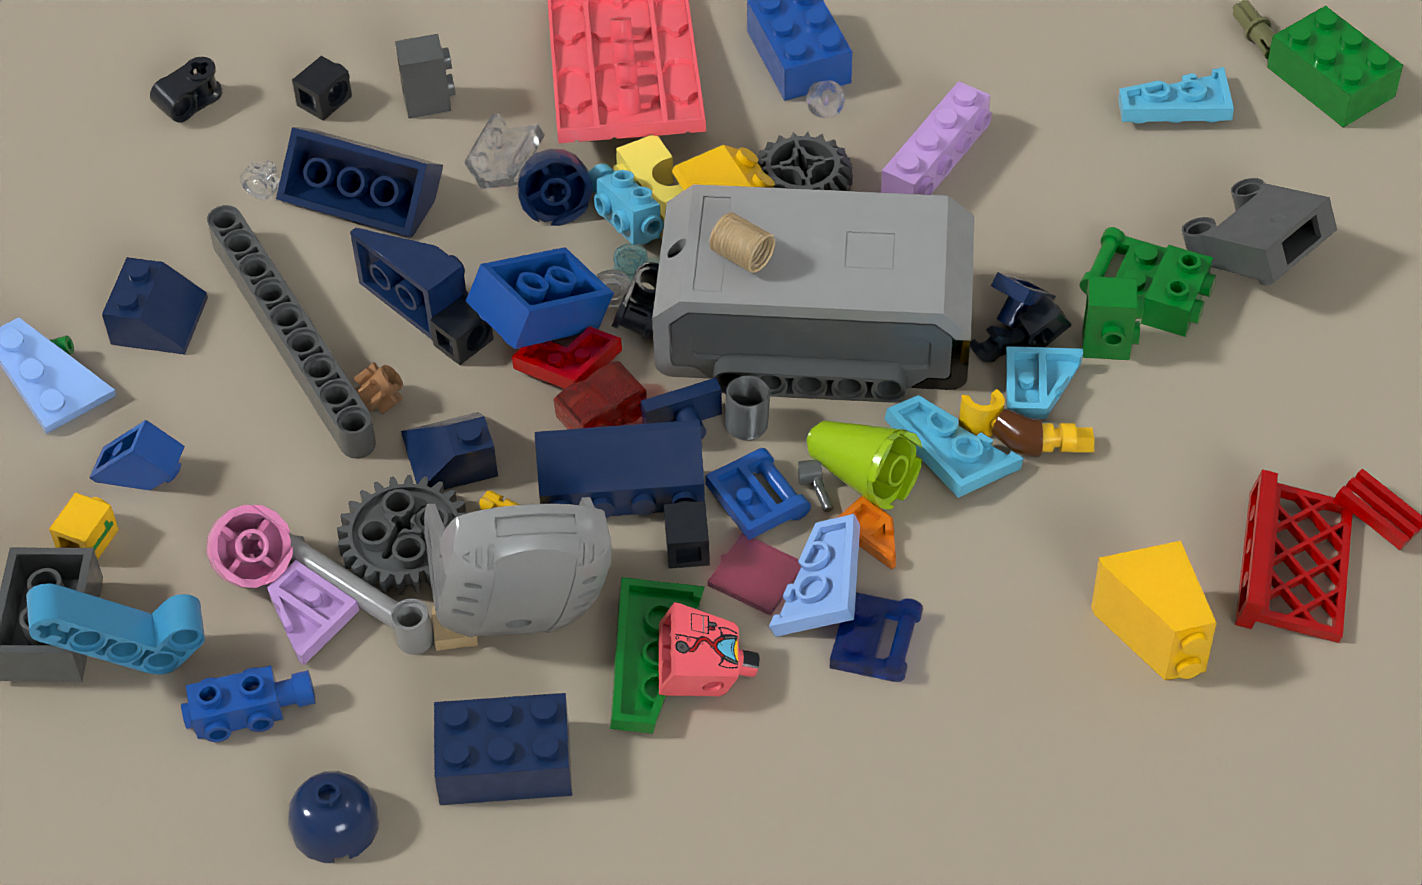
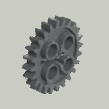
[337,475,467,595]

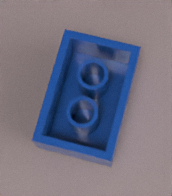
[747,0,852,101]
[466,247,614,349]

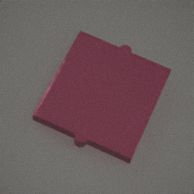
[707,533,801,616]

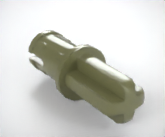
[1232,0,1275,60]

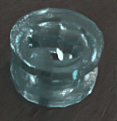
[613,244,648,281]

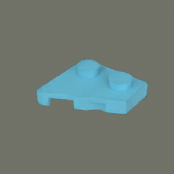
[1005,346,1083,419]

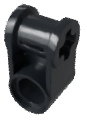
[150,57,222,123]
[611,262,659,341]

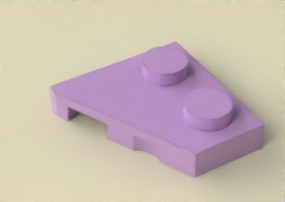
[267,560,359,665]

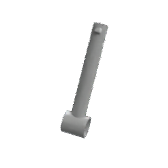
[289,533,434,654]

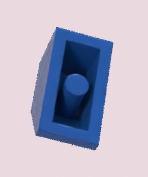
[89,420,185,491]

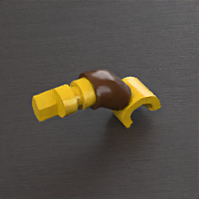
[958,389,1094,457]

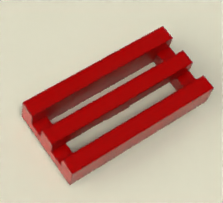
[1335,468,1422,550]

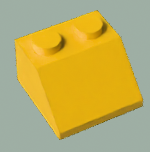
[672,145,775,190]

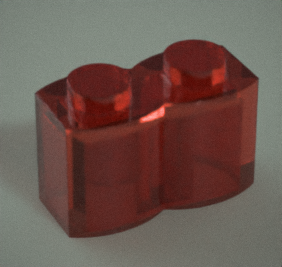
[553,361,647,429]

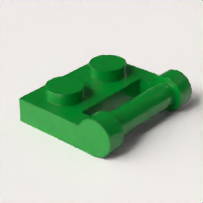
[1079,227,1167,299]

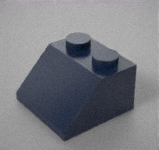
[102,257,208,355]

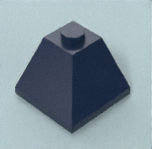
[401,412,498,490]

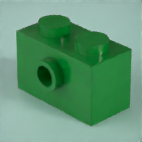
[1082,276,1144,360]

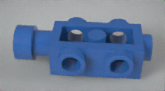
[181,666,316,742]

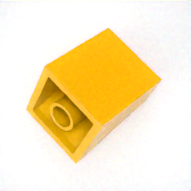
[1091,540,1216,681]

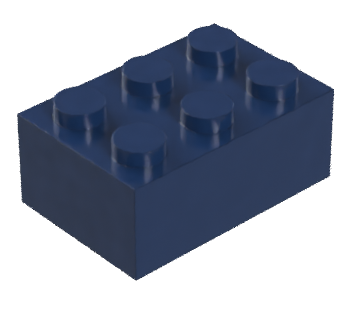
[434,693,572,805]

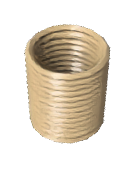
[709,212,775,273]

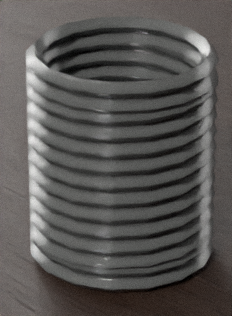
[725,376,770,440]

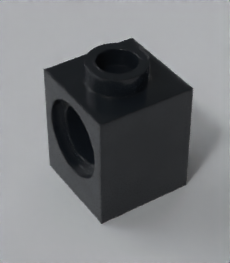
[292,55,353,121]
[429,294,494,365]
[664,501,710,569]

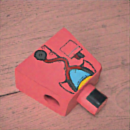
[659,602,760,697]

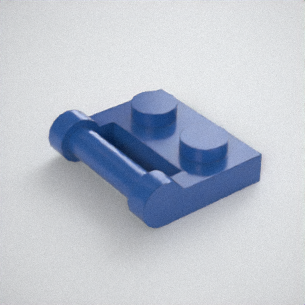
[705,448,811,540]

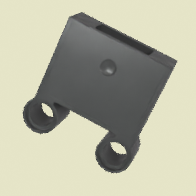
[1181,178,1337,286]

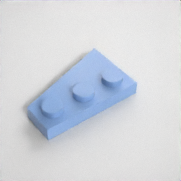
[0,317,116,434]
[769,514,860,637]

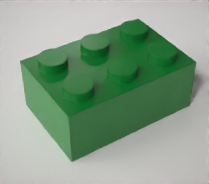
[1267,5,1403,128]

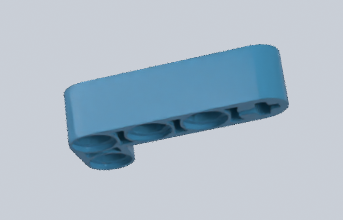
[26,583,205,675]

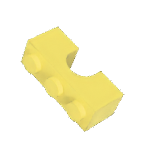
[613,135,684,239]

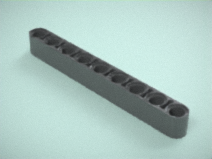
[207,205,376,459]

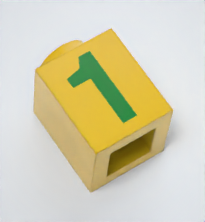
[49,492,119,560]

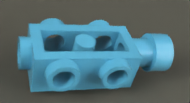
[589,164,664,245]

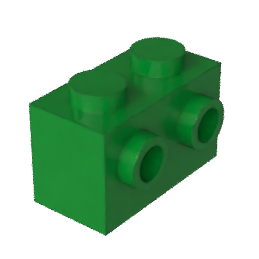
[1141,245,1216,337]

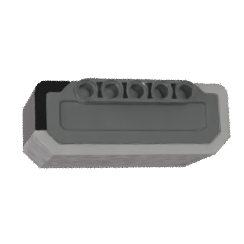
[652,184,974,402]

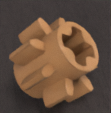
[354,363,403,414]

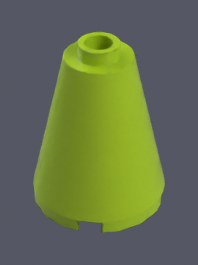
[807,420,922,510]

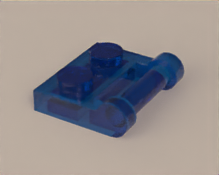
[829,592,924,682]

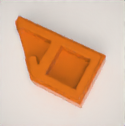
[837,496,896,570]

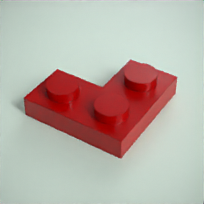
[512,327,623,393]

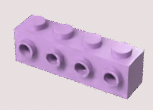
[881,81,992,195]

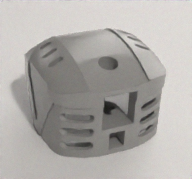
[424,497,612,638]

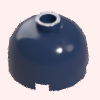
[517,149,593,226]
[288,771,379,863]

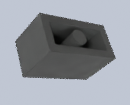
[395,34,456,118]

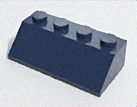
[276,127,443,237]
[535,420,705,518]

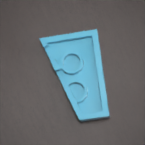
[1118,67,1234,123]
[884,395,1024,498]

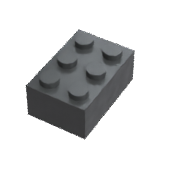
[0,547,103,682]

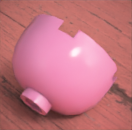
[206,505,293,588]

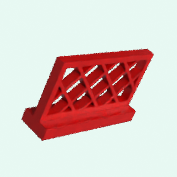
[1235,469,1353,643]

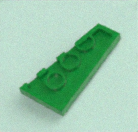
[610,577,705,734]

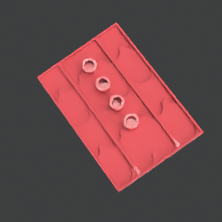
[547,0,706,143]

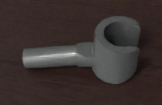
[798,460,834,512]

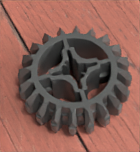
[757,132,853,191]

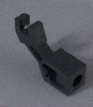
[968,295,1072,362]

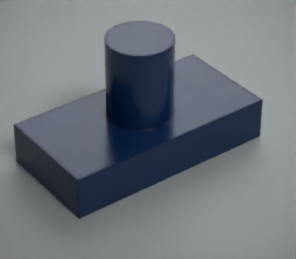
[991,272,1056,328]
[641,378,722,439]

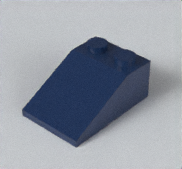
[350,227,468,340]

